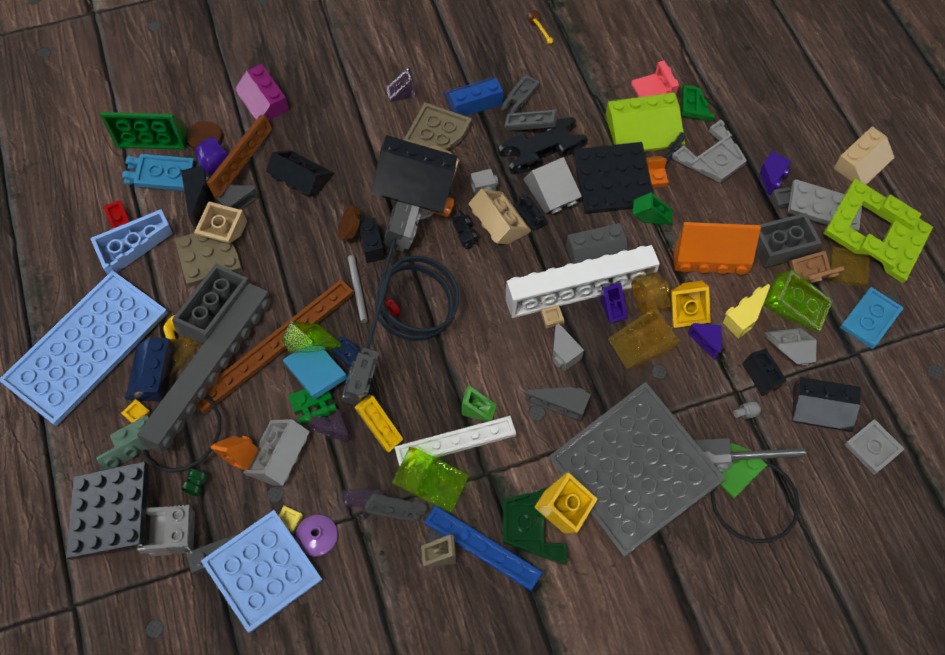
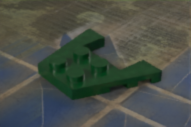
[503,487,567,565]

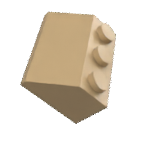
[834,126,895,185]
[468,188,531,244]

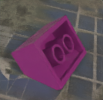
[235,64,289,121]

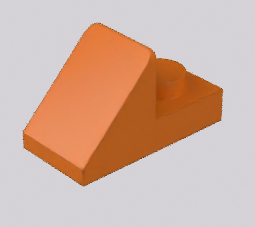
[646,156,669,188]

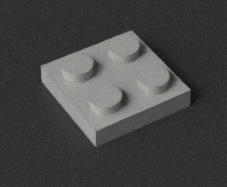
[844,419,904,475]

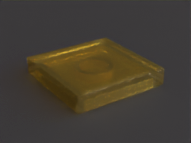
[829,247,870,288]

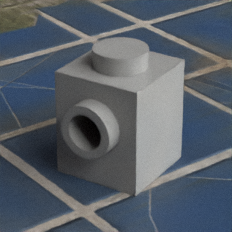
[470,169,498,195]

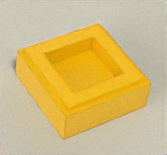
[121,399,151,423]

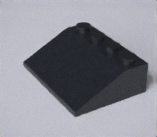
[371,135,458,214]

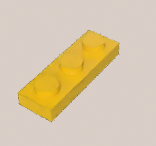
[354,394,403,452]

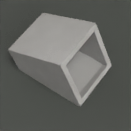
[524,157,582,214]

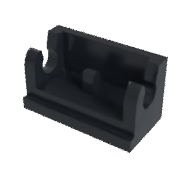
[742,348,787,396]

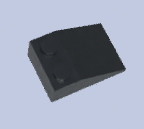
[181,166,213,230]

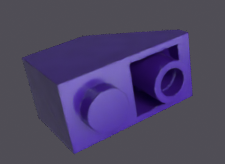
[759,152,791,195]

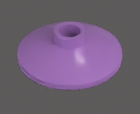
[295,515,338,557]

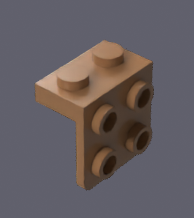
[789,251,845,284]

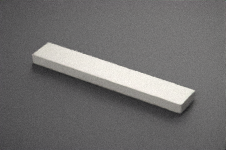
[395,416,516,467]

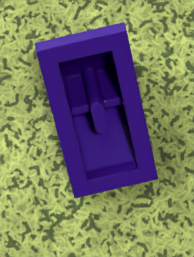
[599,282,628,323]
[688,323,722,360]

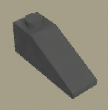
[525,387,591,422]

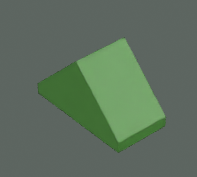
[462,386,497,422]

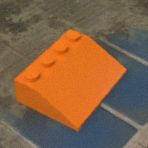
[674,222,761,275]

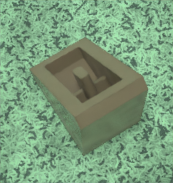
[421,534,456,567]

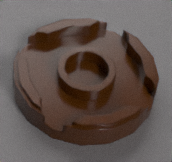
[186,121,222,150]
[338,205,361,242]

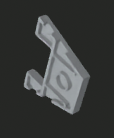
[672,120,747,183]

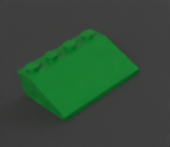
[100,112,188,150]

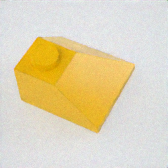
[671,281,711,328]

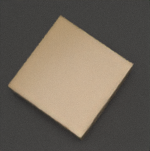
[540,305,564,328]

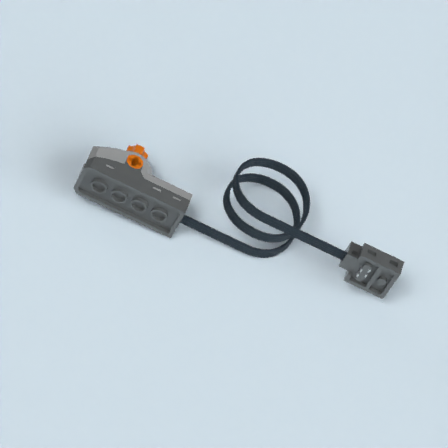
[341,197,460,406]

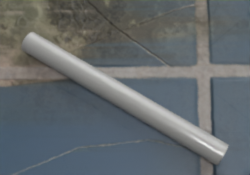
[348,255,368,323]

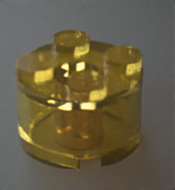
[631,272,671,315]

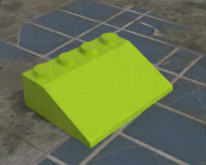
[606,92,685,152]

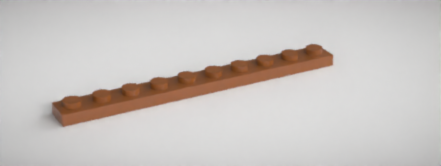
[197,279,354,415]

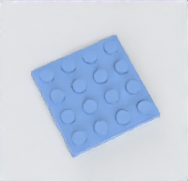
[201,510,322,633]

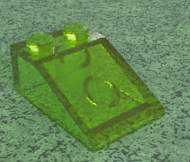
[764,269,832,332]

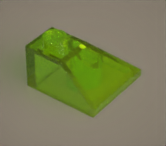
[281,321,341,353]

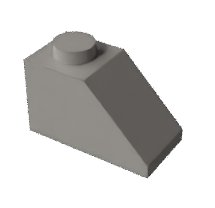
[552,323,584,371]

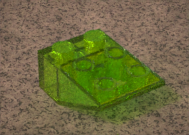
[392,447,469,513]

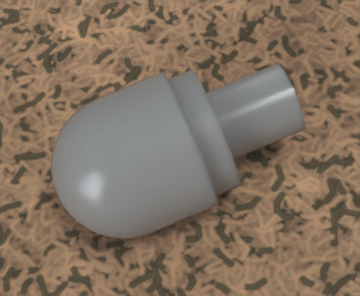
[733,401,761,419]

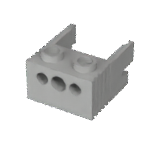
[137,505,195,556]

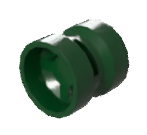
[180,469,208,497]

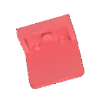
[632,61,679,97]

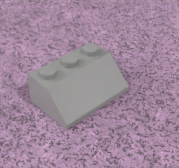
[244,419,310,486]

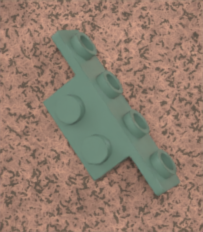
[96,415,179,470]

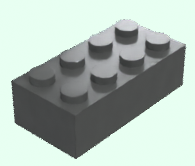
[172,264,249,344]

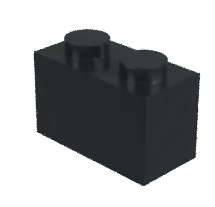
[359,217,385,263]

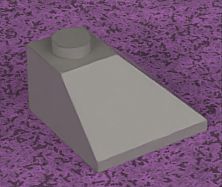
[764,328,817,366]

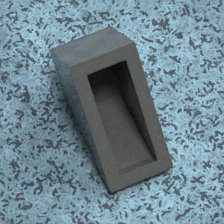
[213,185,259,210]

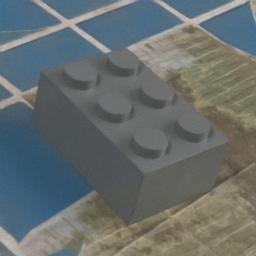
[756,213,821,268]

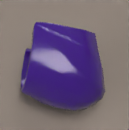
[195,137,229,176]

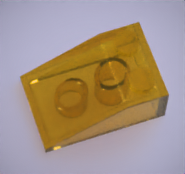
[608,306,682,370]

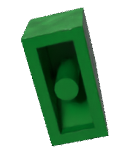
[633,192,673,225]

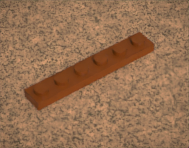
[206,115,272,197]

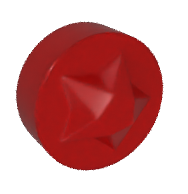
[384,298,400,317]

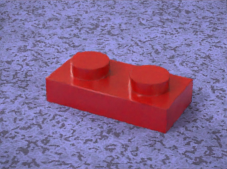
[103,200,130,229]

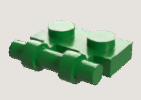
[288,389,337,425]

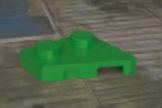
[681,85,715,122]

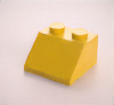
[535,472,598,534]

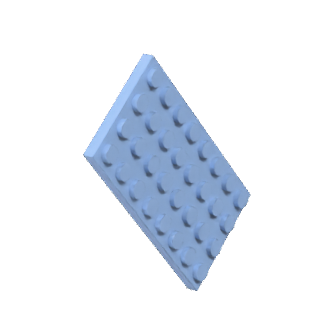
[0,270,168,426]

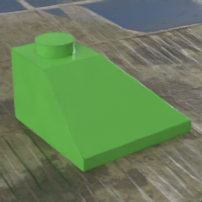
[720,443,767,499]

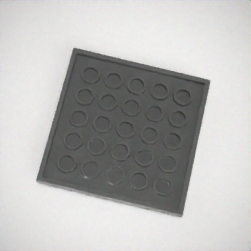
[549,382,726,557]

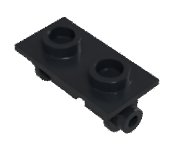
[514,194,549,231]
[452,210,480,249]

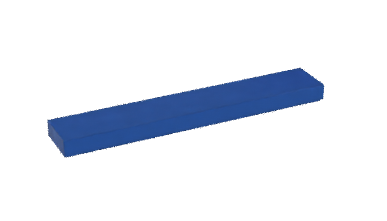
[424,505,542,591]

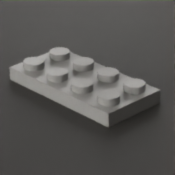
[788,179,862,232]

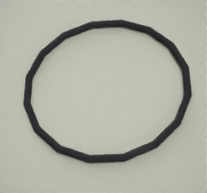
[143,396,221,473]
[710,461,800,543]

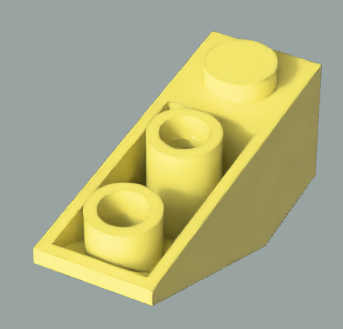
[723,284,770,339]

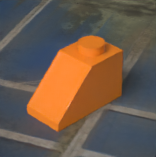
[211,436,259,471]

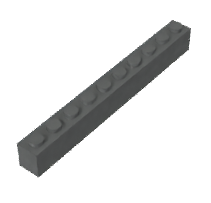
[137,283,271,454]

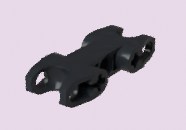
[498,117,588,174]

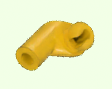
[163,315,177,344]

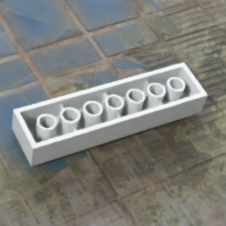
[505,245,660,318]

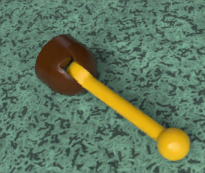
[527,10,553,44]

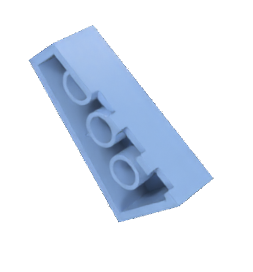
[90,209,173,275]

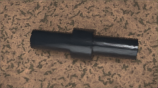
[664,132,686,164]

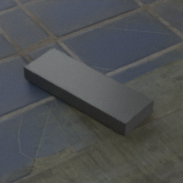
[505,110,558,131]

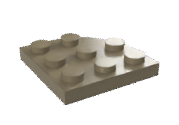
[404,103,472,150]
[174,233,242,287]

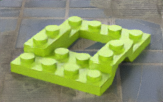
[823,178,933,283]

